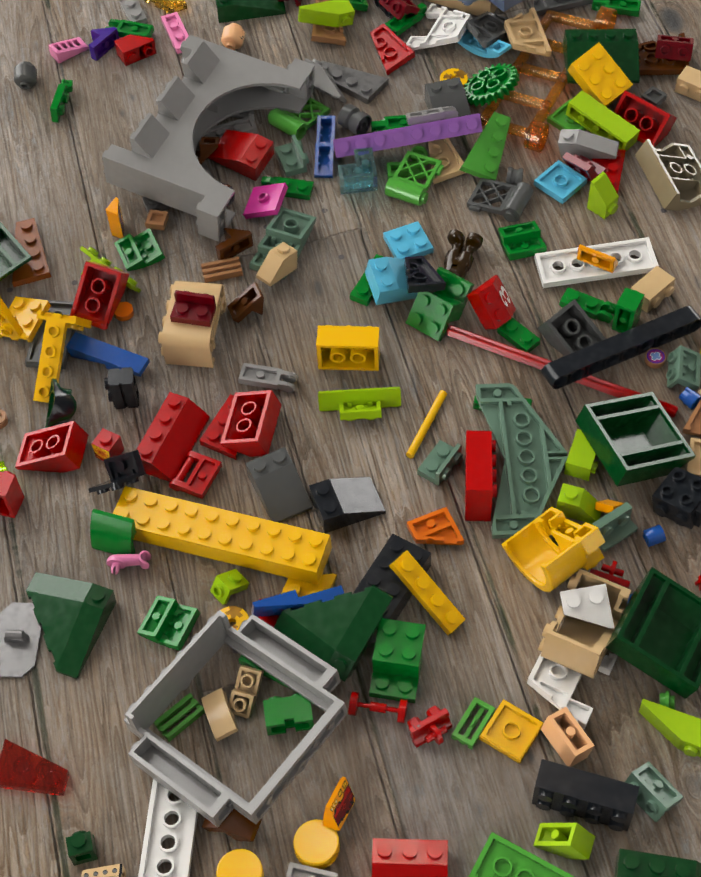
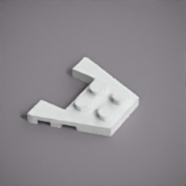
[406,3,472,51]
[527,653,618,729]

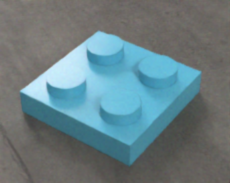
[534,160,587,204]
[383,221,434,259]

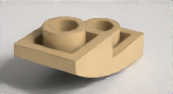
[229,665,264,719]
[201,688,238,742]

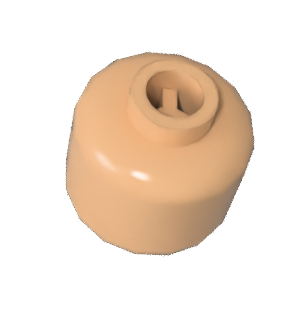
[221,23,245,50]

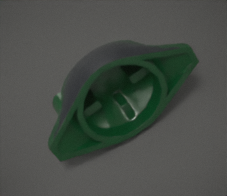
[45,379,77,428]

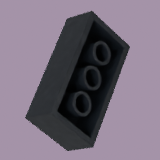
[353,534,431,630]
[532,759,640,831]

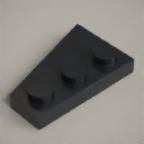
[404,256,446,293]

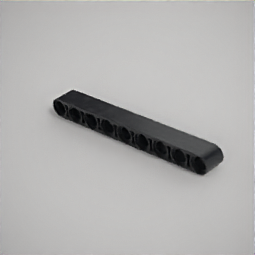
[541,306,701,389]

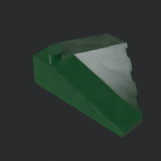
[215,0,286,23]
[26,572,116,679]
[274,585,393,682]

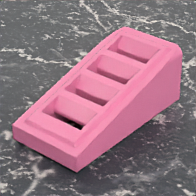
[48,37,89,64]

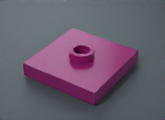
[243,182,288,219]

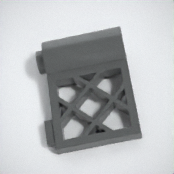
[467,178,534,222]

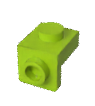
[210,569,249,605]

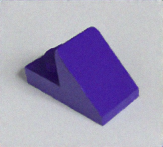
[89,27,119,61]

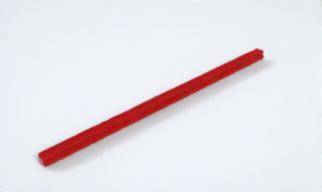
[447,325,678,418]

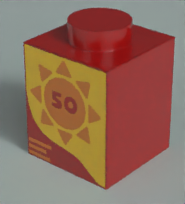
[91,428,124,461]

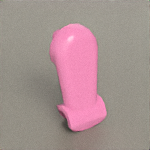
[106,550,151,575]

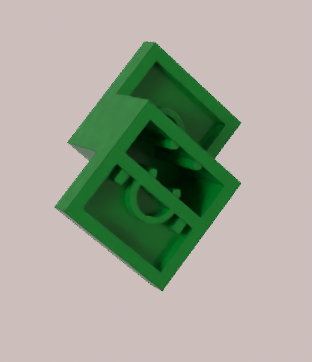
[406,267,474,341]
[369,618,426,703]

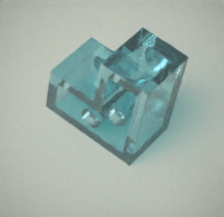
[337,147,378,194]

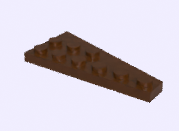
[638,33,689,75]

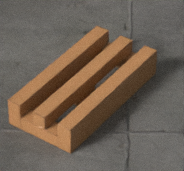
[201,256,243,283]

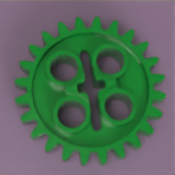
[464,63,520,107]

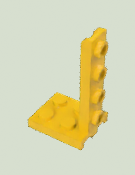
[0,296,51,343]
[33,310,92,403]

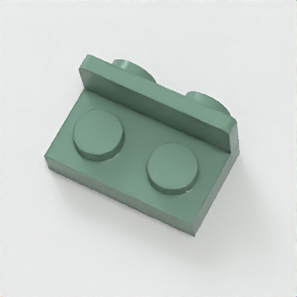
[275,134,309,177]
[666,345,701,391]
[417,440,463,486]
[592,502,638,552]
[625,761,683,822]

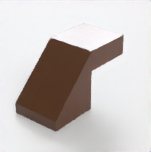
[195,137,220,164]
[202,809,262,842]

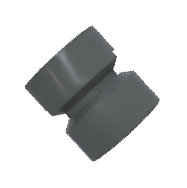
[337,103,372,135]

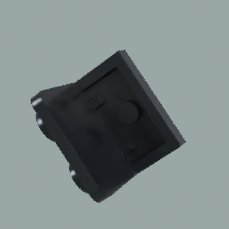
[88,450,146,495]
[652,467,701,529]

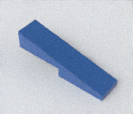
[314,115,336,178]
[66,332,150,377]
[251,585,344,617]

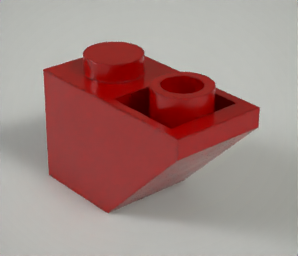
[114,35,157,66]

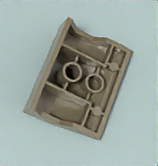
[635,139,701,211]

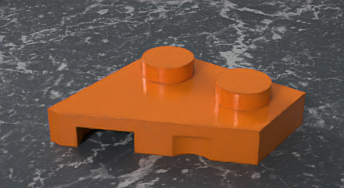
[407,507,464,545]

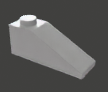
[305,58,347,103]
[558,129,619,159]

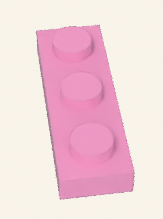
[161,12,189,54]

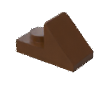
[215,228,253,260]
[227,282,264,323]

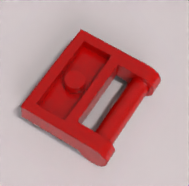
[169,451,222,499]

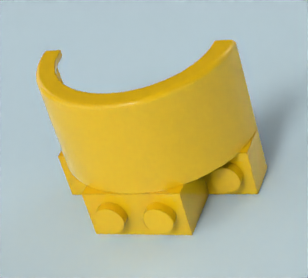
[501,507,605,592]

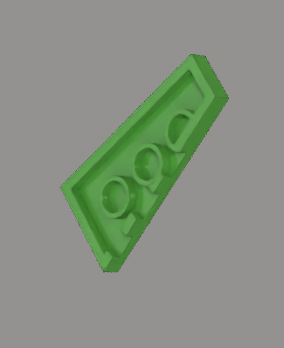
[459,111,511,181]
[469,832,574,877]

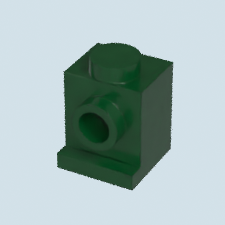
[66,831,98,866]

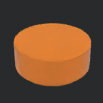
[114,302,134,321]

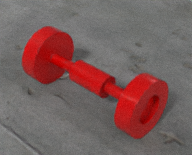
[348,691,408,724]

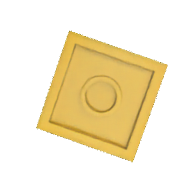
[479,699,544,764]

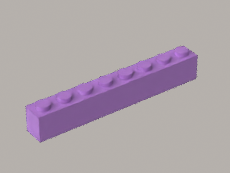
[333,113,483,158]

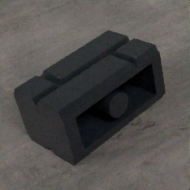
[104,367,139,409]

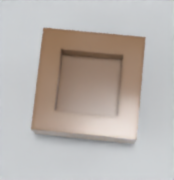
[145,209,169,231]

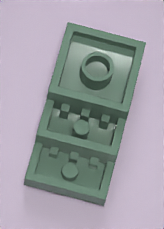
[249,207,316,280]

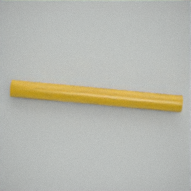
[406,390,447,459]

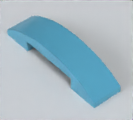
[457,29,512,58]

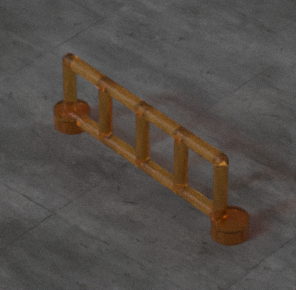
[480,6,617,153]

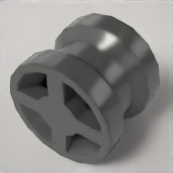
[506,167,524,185]

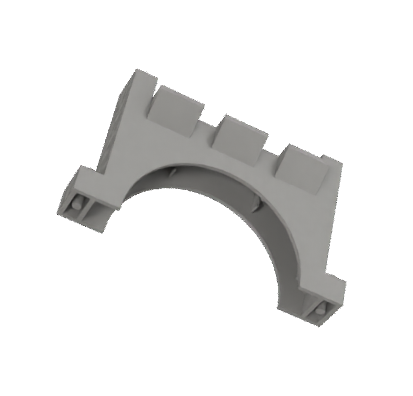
[102,35,315,242]

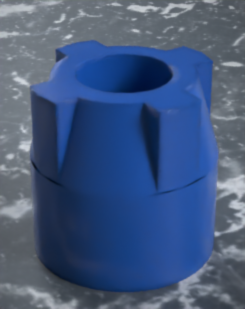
[678,387,701,410]
[642,525,666,547]

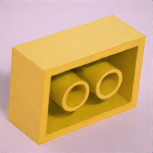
[567,42,633,107]
[316,325,380,371]

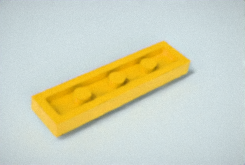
[389,550,466,635]

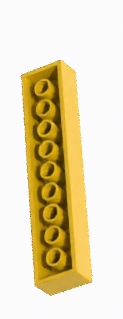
[113,486,332,585]

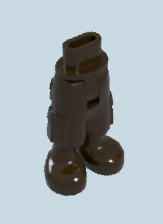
[444,230,483,279]

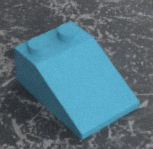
[365,257,418,305]

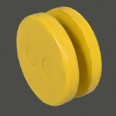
[293,819,340,869]
[216,849,264,877]

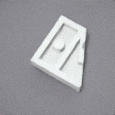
[560,584,614,629]

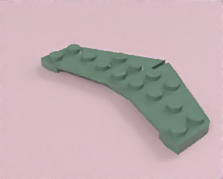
[475,383,568,539]

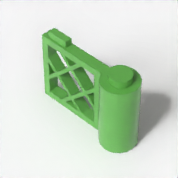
[268,97,330,140]
[385,151,444,206]

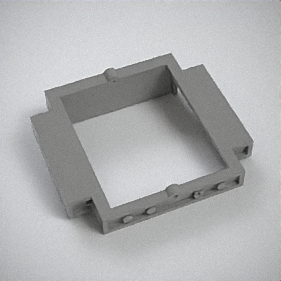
[124,610,348,827]

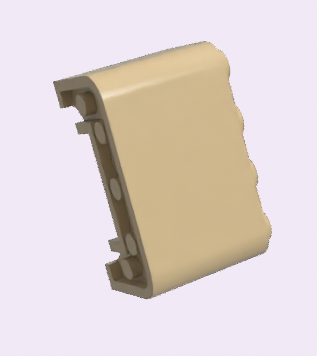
[158,281,227,368]
[538,569,631,679]

